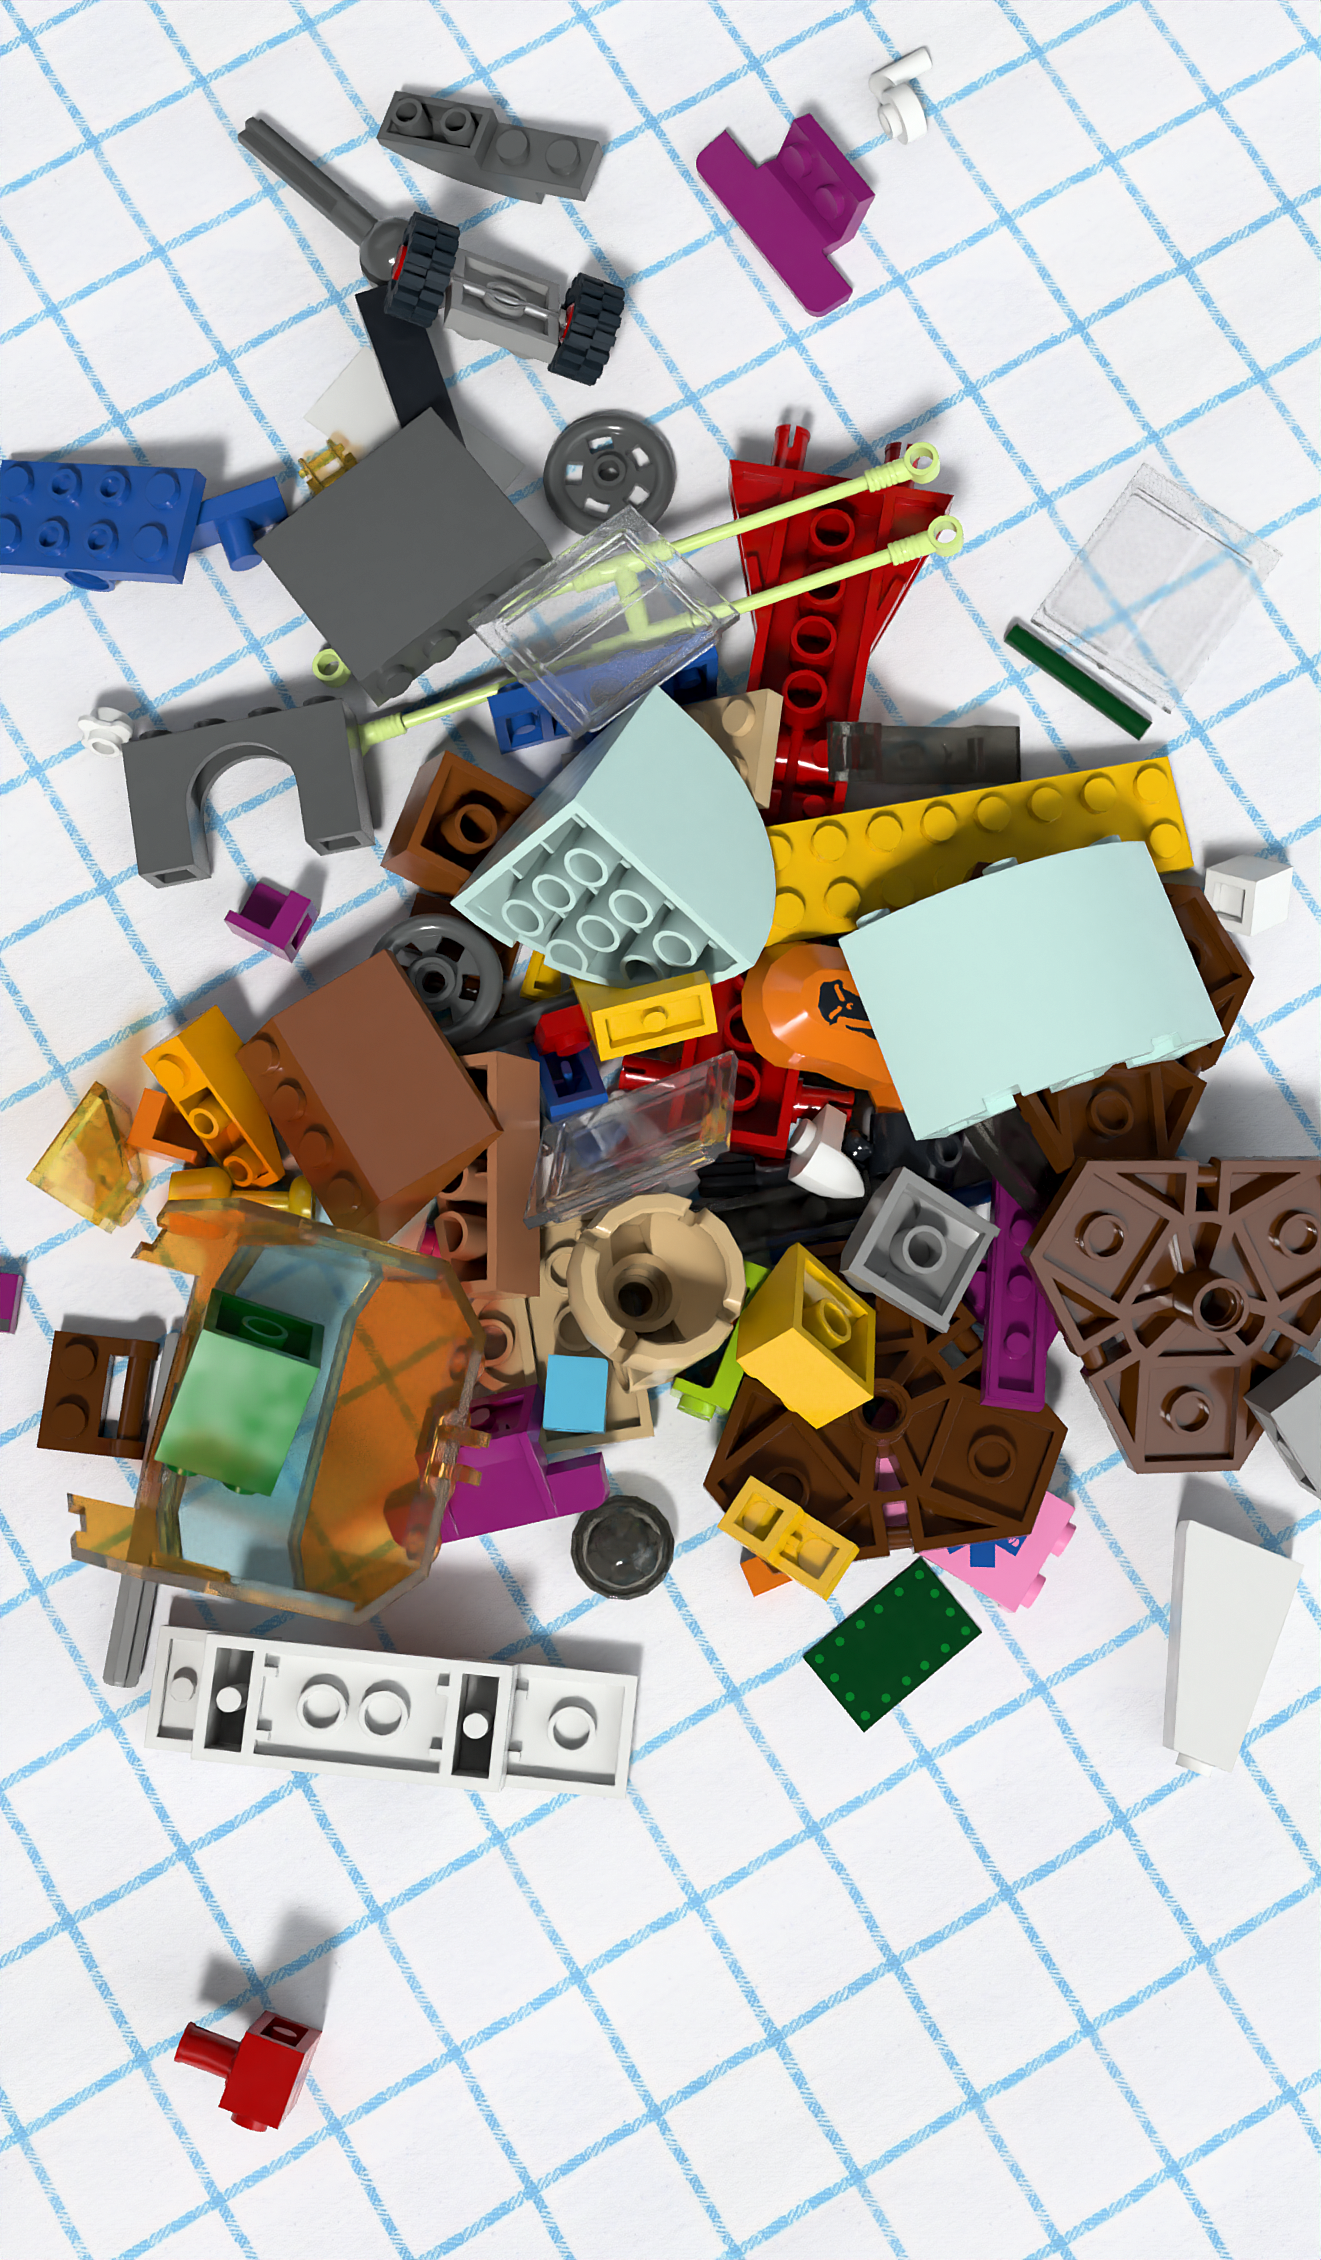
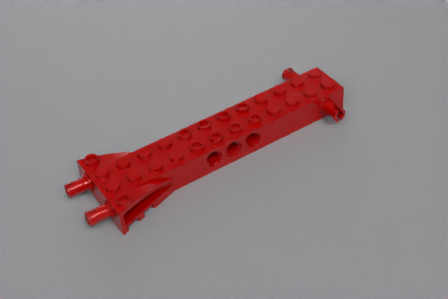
[618,424,954,1159]

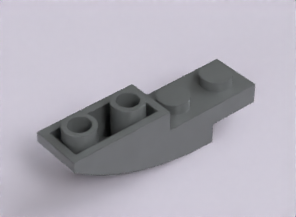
[376,91,603,204]

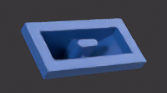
[527,1042,609,1127]

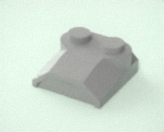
[839,1166,1001,1333]

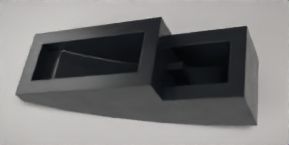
[355,284,466,448]

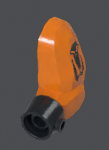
[741,941,968,1189]

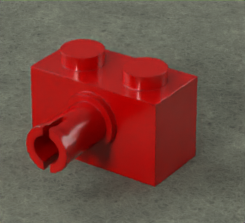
[174,2010,323,2132]

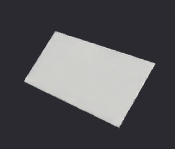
[303,345,526,493]

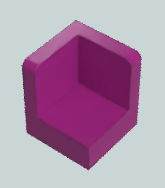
[224,883,319,963]

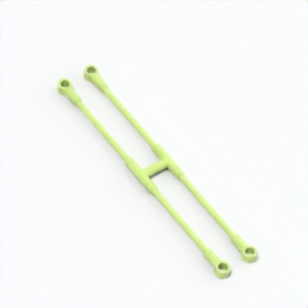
[312,442,964,757]

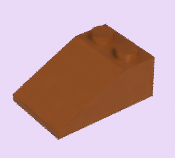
[380,750,535,899]

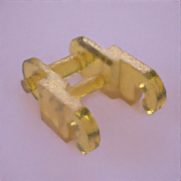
[298,438,359,498]

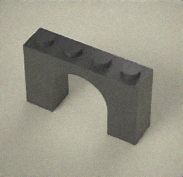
[121,696,376,889]

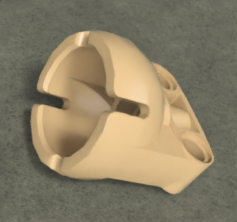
[566,1191,747,1394]

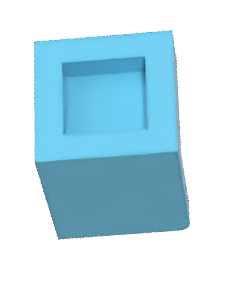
[543,1354,609,1435]

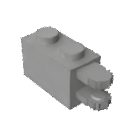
[1243,1354,1321,1500]

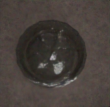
[570,1495,675,1600]

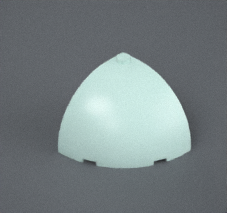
[450,684,776,989]

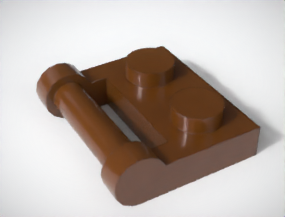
[36,1330,160,1461]

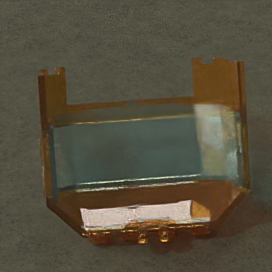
[67,1197,491,1627]

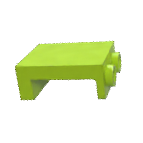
[669,1259,772,1422]

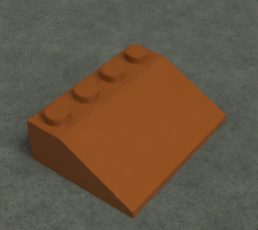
[235,949,505,1243]

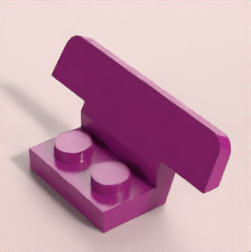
[696,113,876,317]
[388,1384,610,1550]

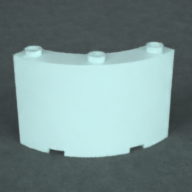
[838,835,1225,1141]

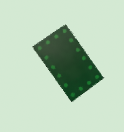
[803,1558,982,1732]

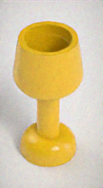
[168,1167,316,1237]

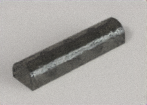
[689,1169,872,1257]

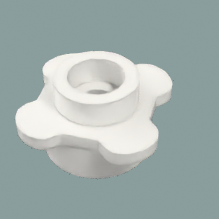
[77,707,135,758]

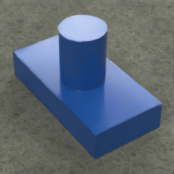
[189,476,289,572]

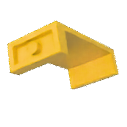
[569,970,718,1061]

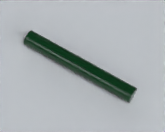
[1004,623,1153,741]

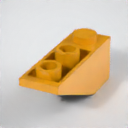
[141,1005,286,1191]

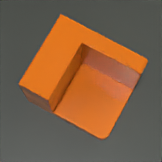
[126,1088,210,1169]

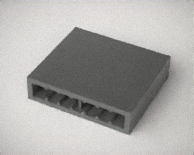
[253,407,558,707]

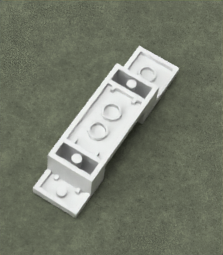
[143,1625,638,1800]

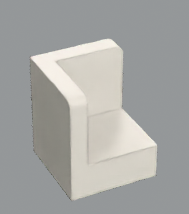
[1204,854,1294,937]

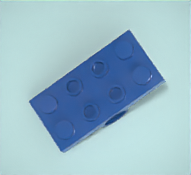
[0,460,207,592]
[487,635,718,755]

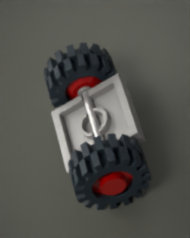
[384,211,625,386]

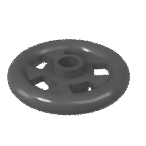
[543,414,676,541]
[369,913,503,1048]

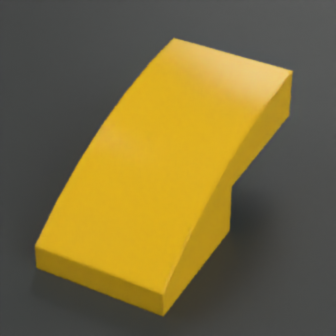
[717,1475,860,1602]

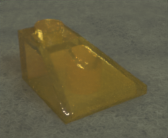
[26,1081,144,1234]

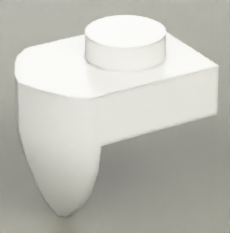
[788,1103,865,1198]

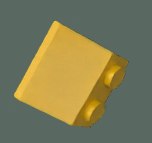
[736,1242,876,1429]

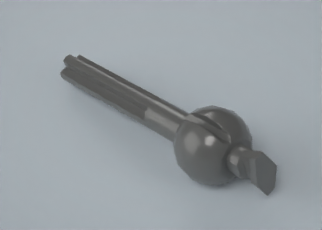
[238,117,446,310]

